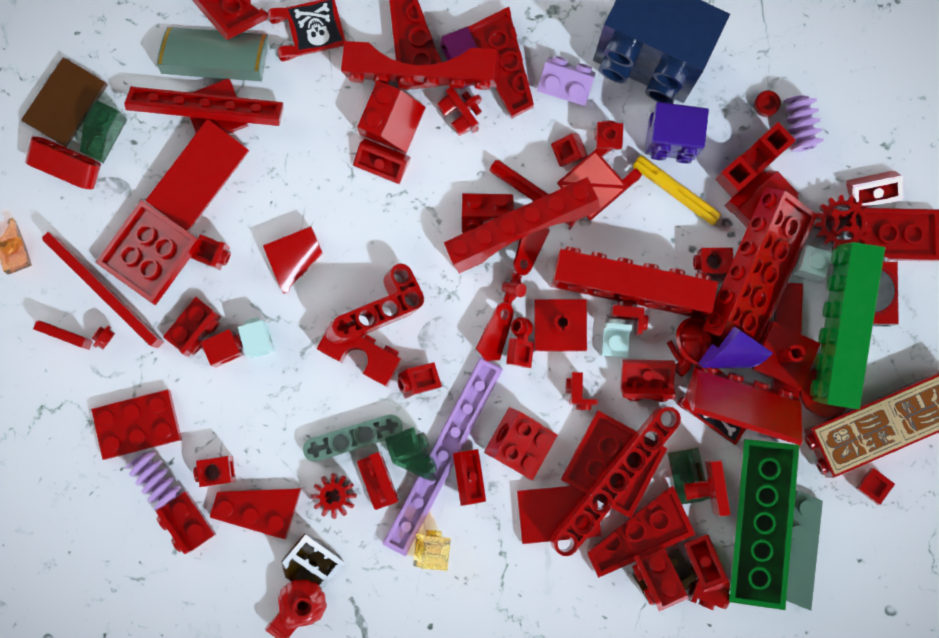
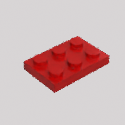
[91,389,182,460]

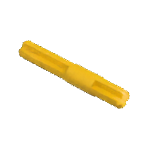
[633,155,721,225]

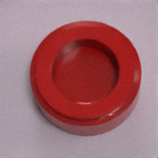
[754,90,781,117]

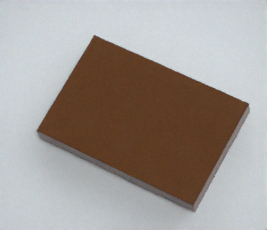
[21,57,108,147]

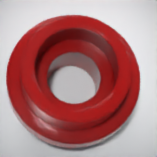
[91,325,115,350]

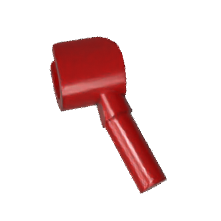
[666,340,691,377]

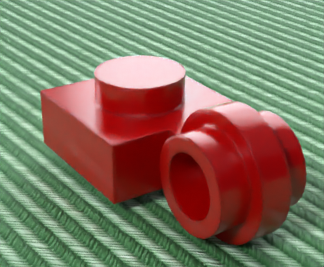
[506,317,534,368]

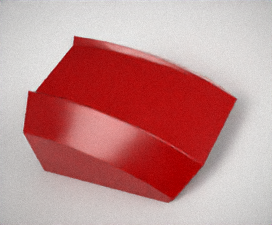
[724,170,799,228]

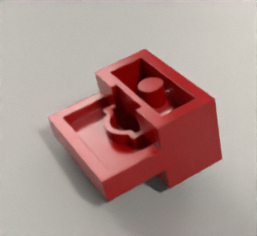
[483,407,558,481]

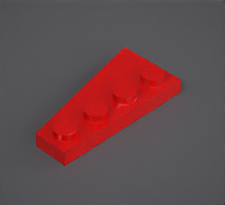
[468,6,534,119]

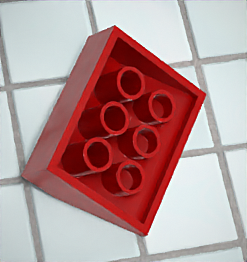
[685,365,803,446]

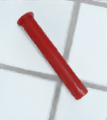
[489,160,578,230]

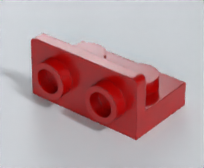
[163,297,222,357]
[357,452,400,510]
[155,491,216,555]
[632,548,689,612]

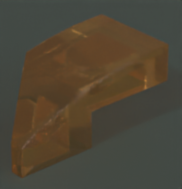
[0,217,32,275]

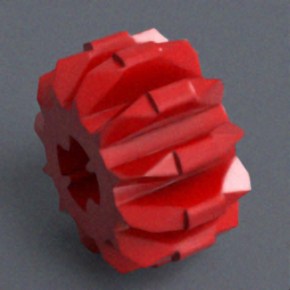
[311,473,357,519]

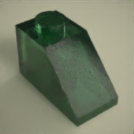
[80,100,128,164]

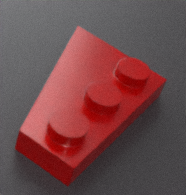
[209,488,302,540]

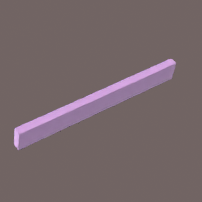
[382,357,503,557]

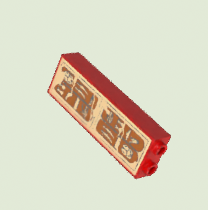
[804,371,939,478]

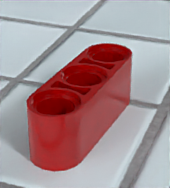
[25,136,101,190]

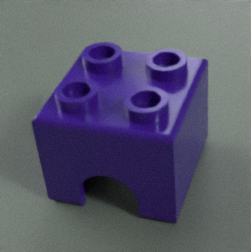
[645,102,709,164]

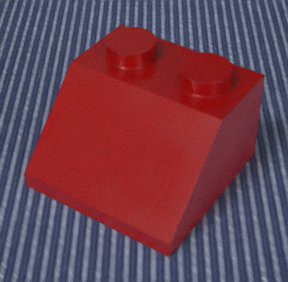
[357,80,426,154]

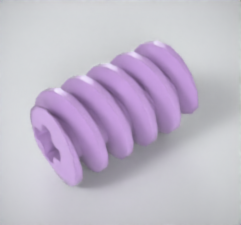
[783,95,824,152]
[125,451,181,510]

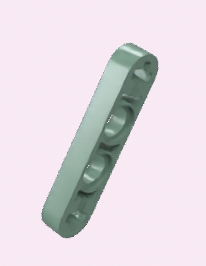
[303,414,403,462]

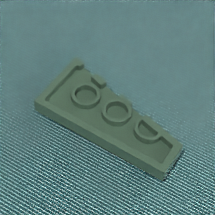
[786,491,823,611]

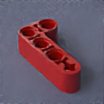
[326,263,424,345]

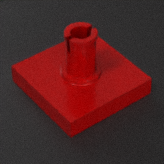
[534,299,587,352]
[751,321,821,392]
[684,460,731,517]

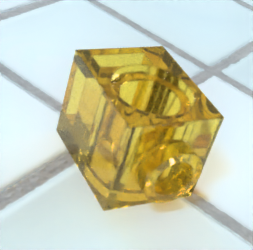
[413,530,451,571]

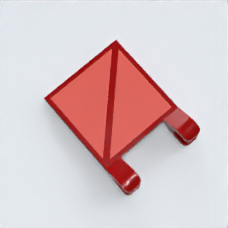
[557,148,642,221]

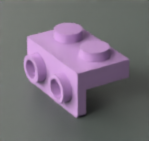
[537,56,596,106]

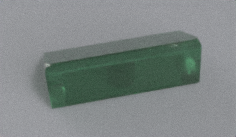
[668,447,709,504]

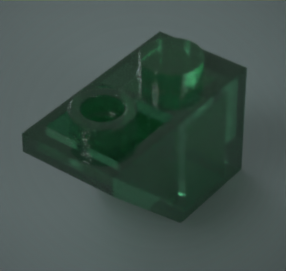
[384,427,437,481]

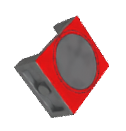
[873,257,899,327]

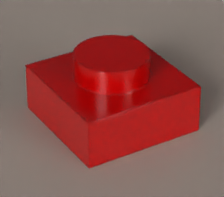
[855,468,895,505]

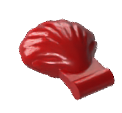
[265,579,327,638]

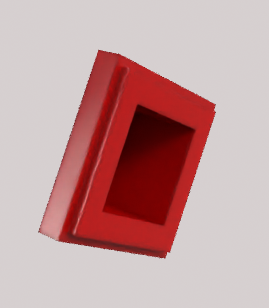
[551,133,588,167]

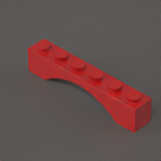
[341,41,500,90]
[443,177,601,274]

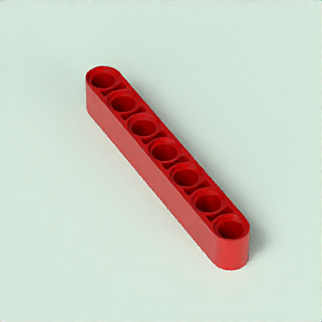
[550,407,681,556]

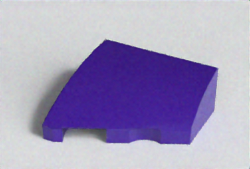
[698,326,773,368]

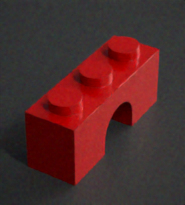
[715,122,796,198]
[316,321,402,388]

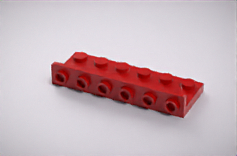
[703,188,818,344]

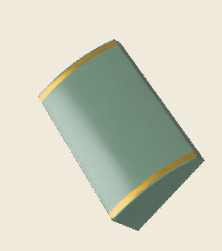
[157,27,269,82]

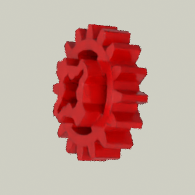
[813,195,873,250]

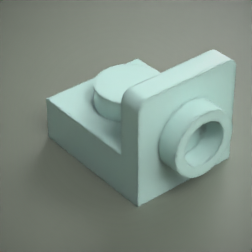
[601,319,632,359]

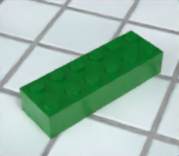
[810,242,885,409]
[729,439,800,610]

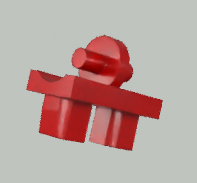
[437,87,482,136]

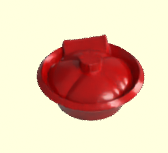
[676,317,724,367]

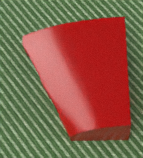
[263,226,323,294]

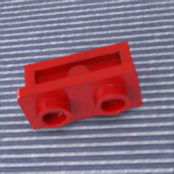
[462,193,514,233]
[620,359,676,402]

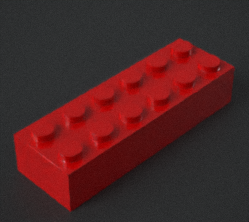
[551,246,718,318]

